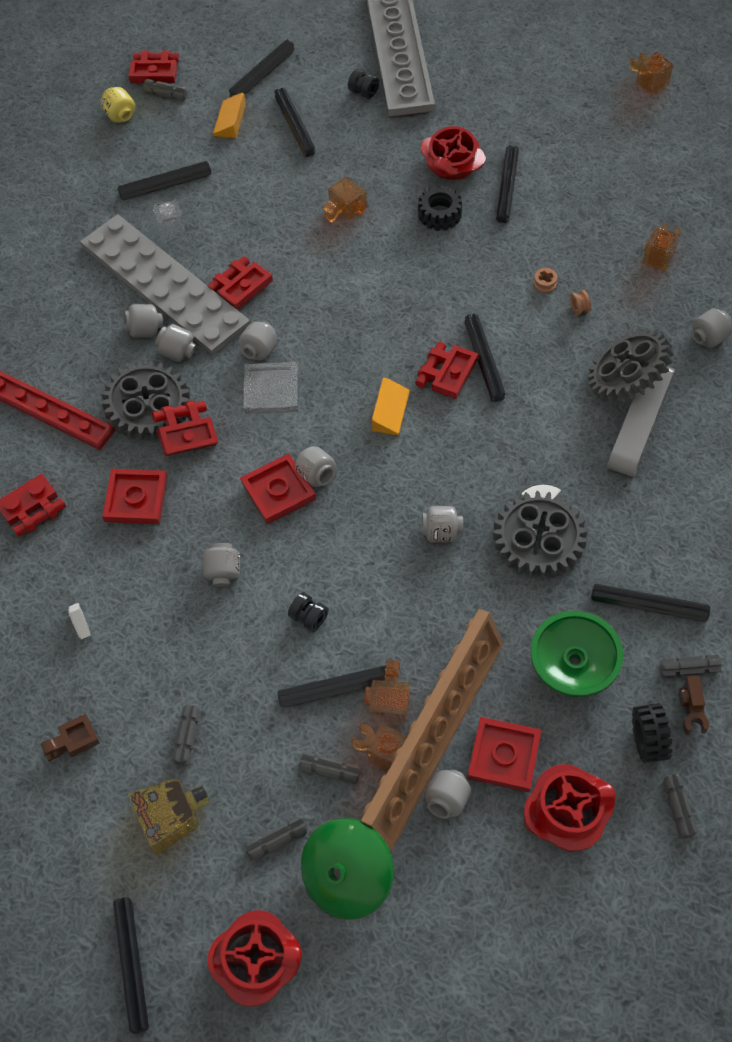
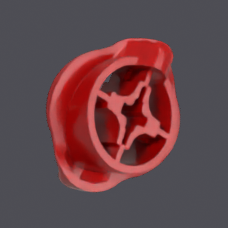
[421,126,485,180]
[523,764,616,852]
[208,910,302,1007]

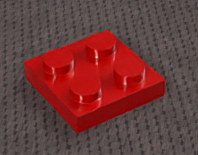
[240,453,316,524]
[102,469,168,524]
[467,717,541,793]

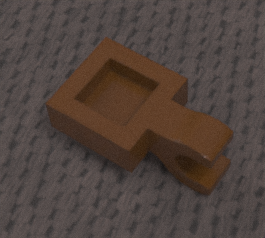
[679,676,709,735]
[40,714,100,762]

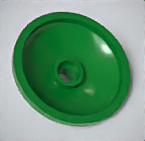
[530,611,623,697]
[301,818,394,920]

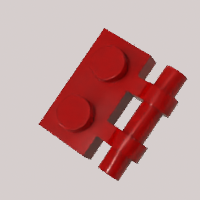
[129,50,180,83]
[207,256,273,310]
[415,342,478,400]
[152,401,218,457]
[0,473,66,537]

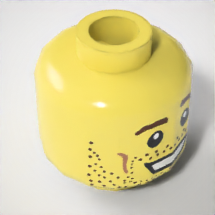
[101,87,135,123]

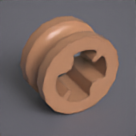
[534,268,558,293]
[570,290,591,316]

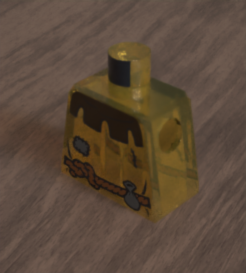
[128,779,210,856]

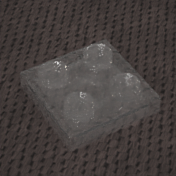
[243,362,298,414]

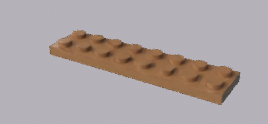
[361,609,504,852]

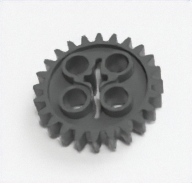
[587,328,674,403]
[102,360,190,440]
[493,491,588,579]

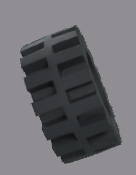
[418,185,462,231]
[632,703,672,763]

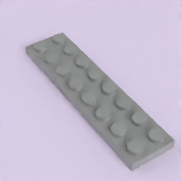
[366,0,435,117]
[80,214,250,356]

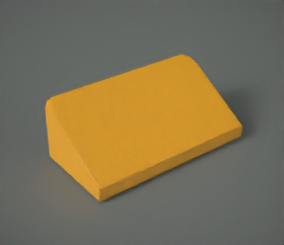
[213,93,246,138]
[372,378,410,436]

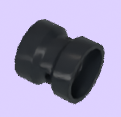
[348,68,380,99]
[288,592,329,632]

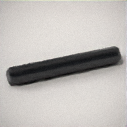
[229,40,294,97]
[274,87,316,157]
[496,145,519,223]
[118,161,211,200]
[465,313,506,402]
[591,584,710,622]
[277,664,396,708]
[113,897,149,1034]

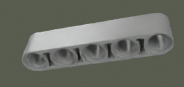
[607,367,675,477]

